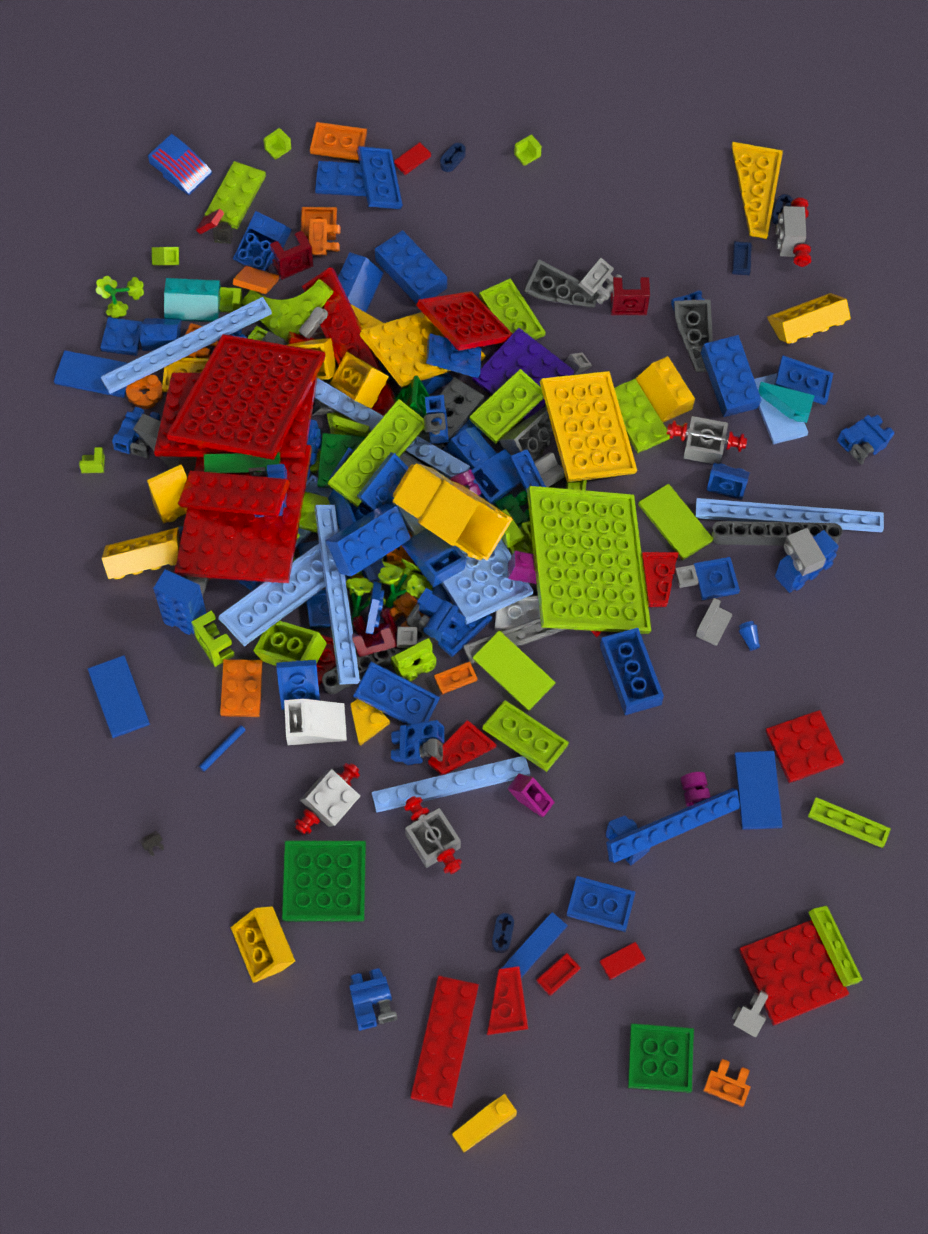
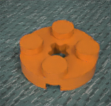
[126,375,163,409]

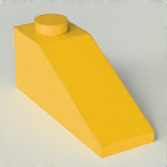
[452,1094,517,1152]

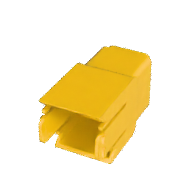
[393,463,513,560]

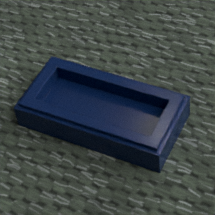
[732,241,752,276]

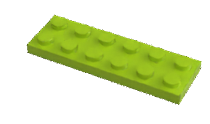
[328,399,424,508]

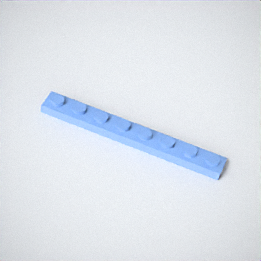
[372,756,530,813]

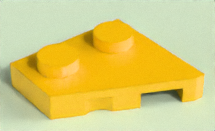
[350,699,390,746]

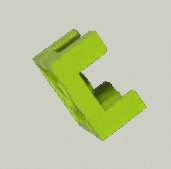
[191,610,235,667]

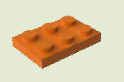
[310,122,367,161]
[220,659,263,717]

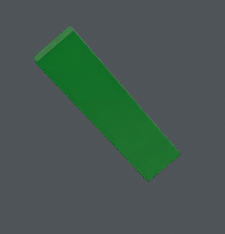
[204,452,280,473]

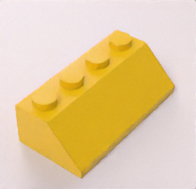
[767,293,851,344]
[102,527,181,579]

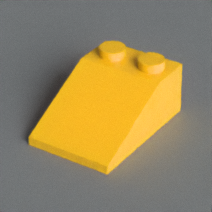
[288,338,337,380]
[330,352,389,408]
[147,464,187,524]

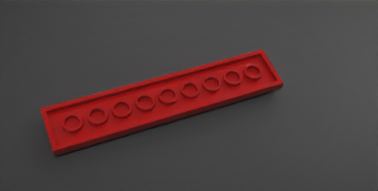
[302,267,397,432]

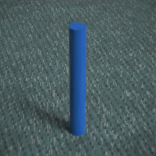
[199,725,246,772]

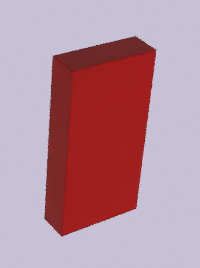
[394,142,431,175]
[196,209,224,234]
[600,942,646,980]
[536,953,581,996]

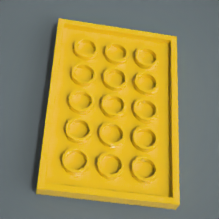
[360,312,486,387]
[540,371,638,482]

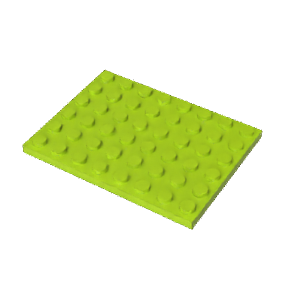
[527,486,651,634]

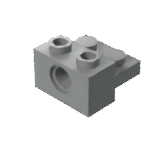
[732,990,769,1037]

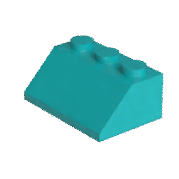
[164,278,221,322]

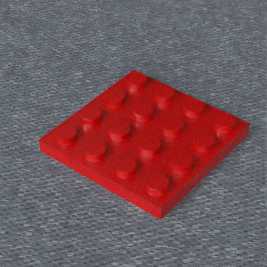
[416,291,512,351]
[739,920,849,1026]

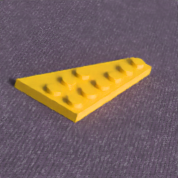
[731,142,783,239]

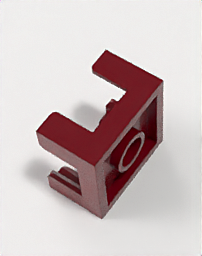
[270,231,314,280]
[610,277,650,315]
[352,608,397,657]

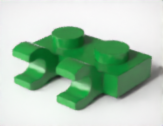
[495,491,530,528]

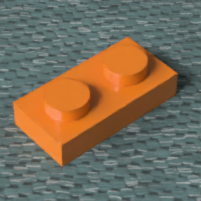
[434,661,477,695]

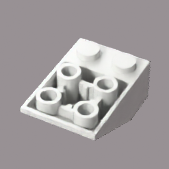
[284,699,347,745]

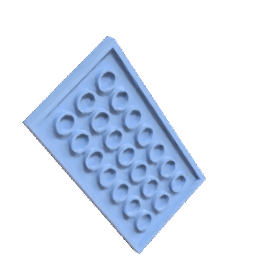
[397,477,534,625]

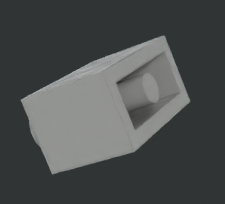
[784,528,826,576]

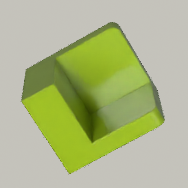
[263,128,291,160]
[514,134,542,166]
[151,247,179,265]
[219,287,243,313]
[79,447,105,473]

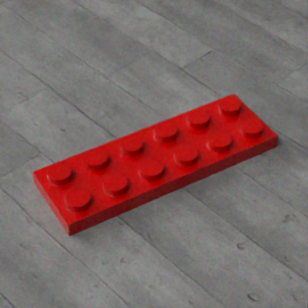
[178,470,290,517]
[411,976,479,1108]

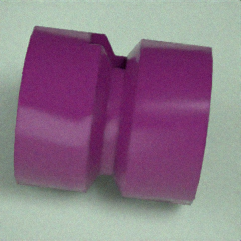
[449,469,481,495]
[680,772,711,807]

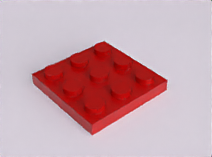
[765,710,844,783]

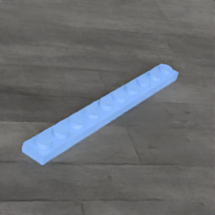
[101,297,272,394]
[314,379,470,477]
[695,498,884,533]
[314,505,360,684]

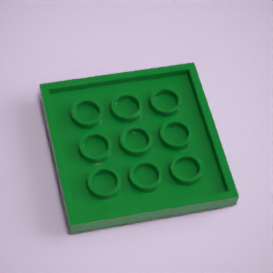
[282,841,366,921]

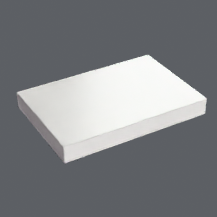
[495,595,540,631]

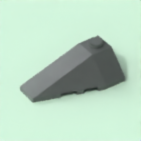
[524,259,599,308]
[674,300,713,372]
[499,406,553,462]
[133,414,197,477]

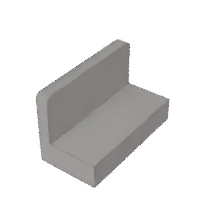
[534,452,565,487]
[696,598,732,646]

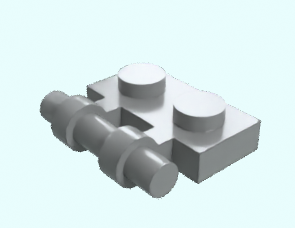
[578,258,622,304]

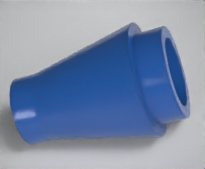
[739,621,760,651]

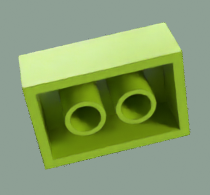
[253,621,327,666]

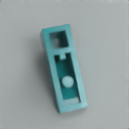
[758,382,815,423]

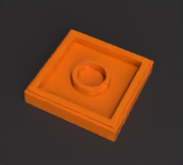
[301,207,337,240]
[233,266,279,294]

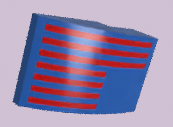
[148,134,212,195]

